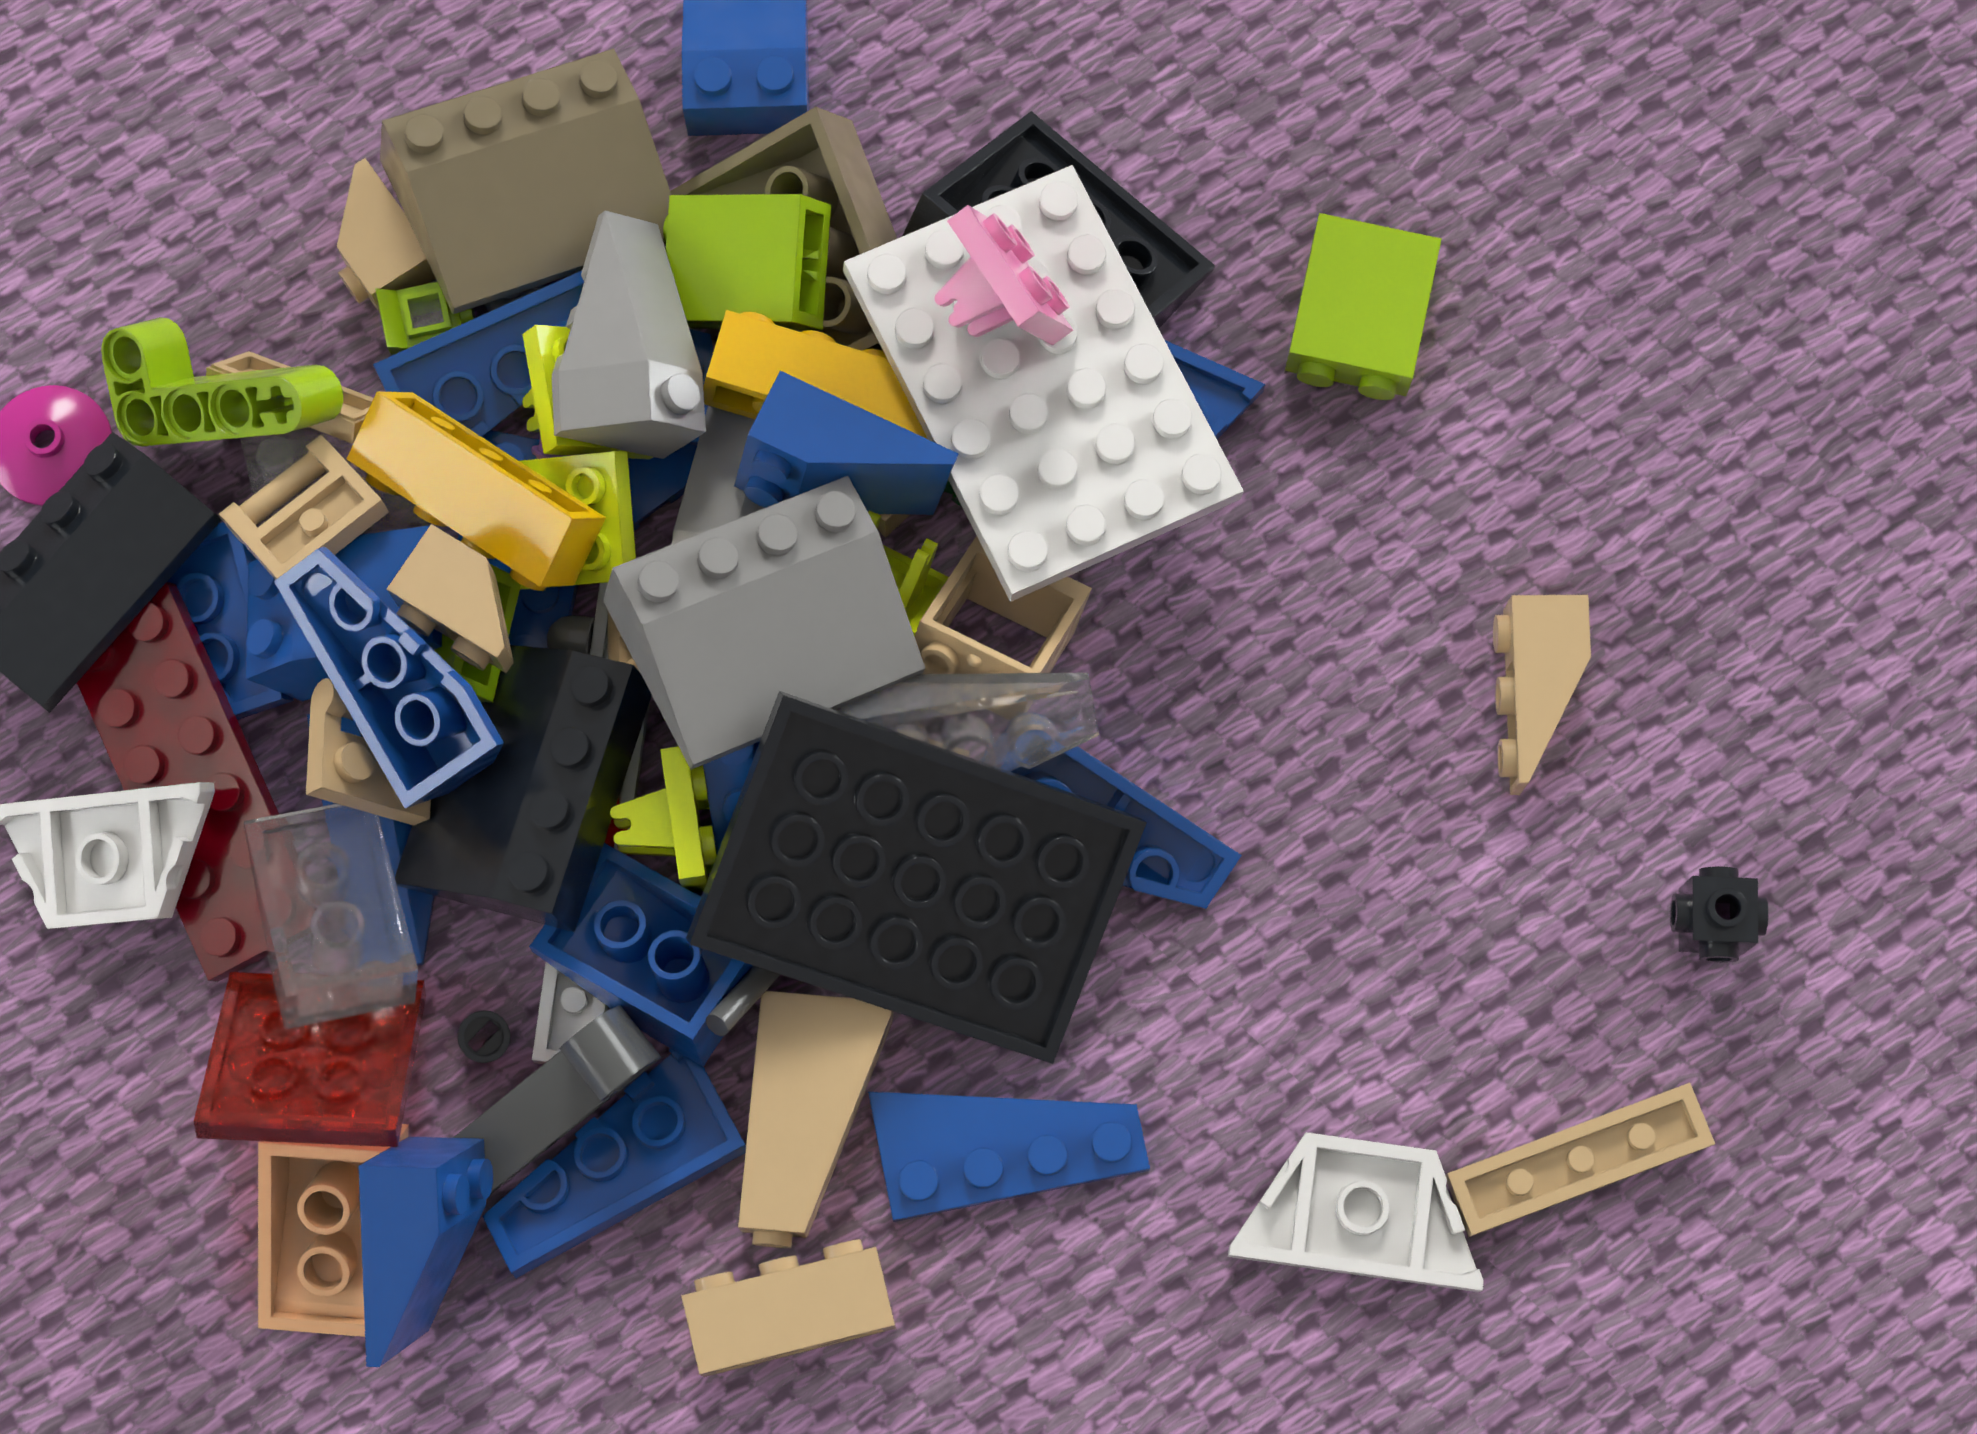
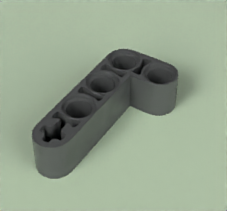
[453,1005,661,1195]

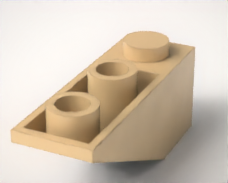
[1493,595,1591,795]

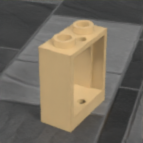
[914,536,1092,722]

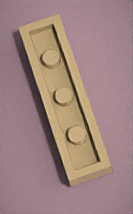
[1445,1083,1715,1238]

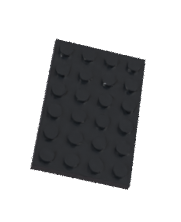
[686,691,1147,1064]

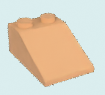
[258,1115,409,1337]

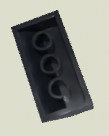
[0,432,222,713]

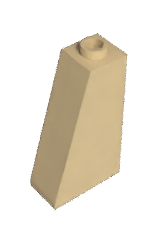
[738,991,893,1248]

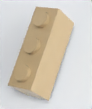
[681,1239,896,1377]

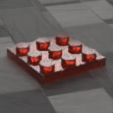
[194,972,426,1147]

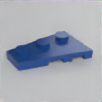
[168,522,294,720]

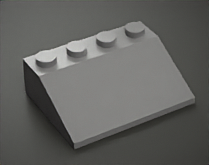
[603,476,925,770]

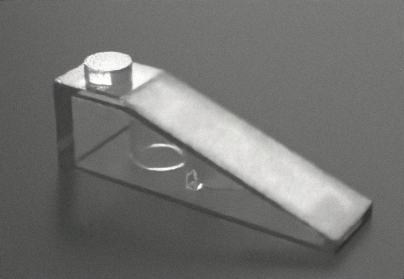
[836,673,1099,771]

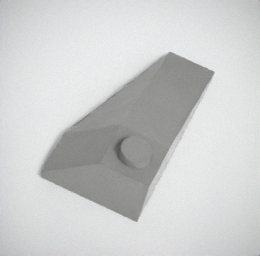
[552,211,706,459]

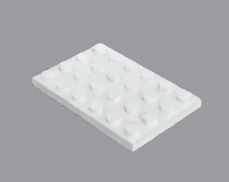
[843,165,1244,602]

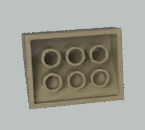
[380,48,671,314]
[670,106,897,351]

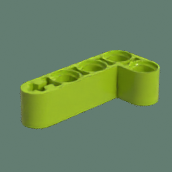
[101,317,343,447]

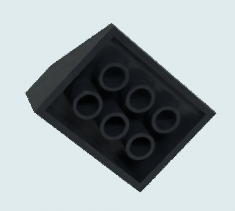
[902,111,1216,329]
[393,645,652,932]

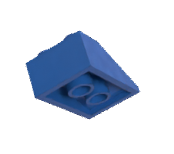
[682,0,810,136]
[734,371,959,515]
[246,525,442,702]
[529,843,754,1067]
[359,1137,493,1367]

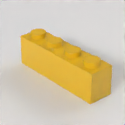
[703,310,928,439]
[347,391,606,591]

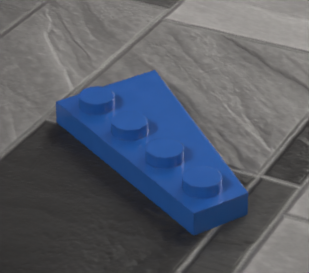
[373,271,584,437]
[482,1049,746,1278]
[868,1091,1150,1222]

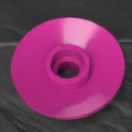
[0,385,112,506]

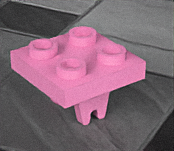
[935,205,1073,345]

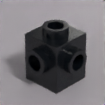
[1670,866,1768,963]

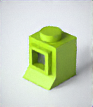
[375,282,475,356]

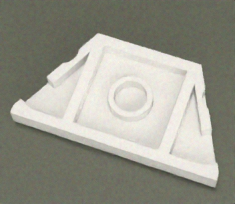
[0,782,215,929]
[1228,1132,1484,1292]

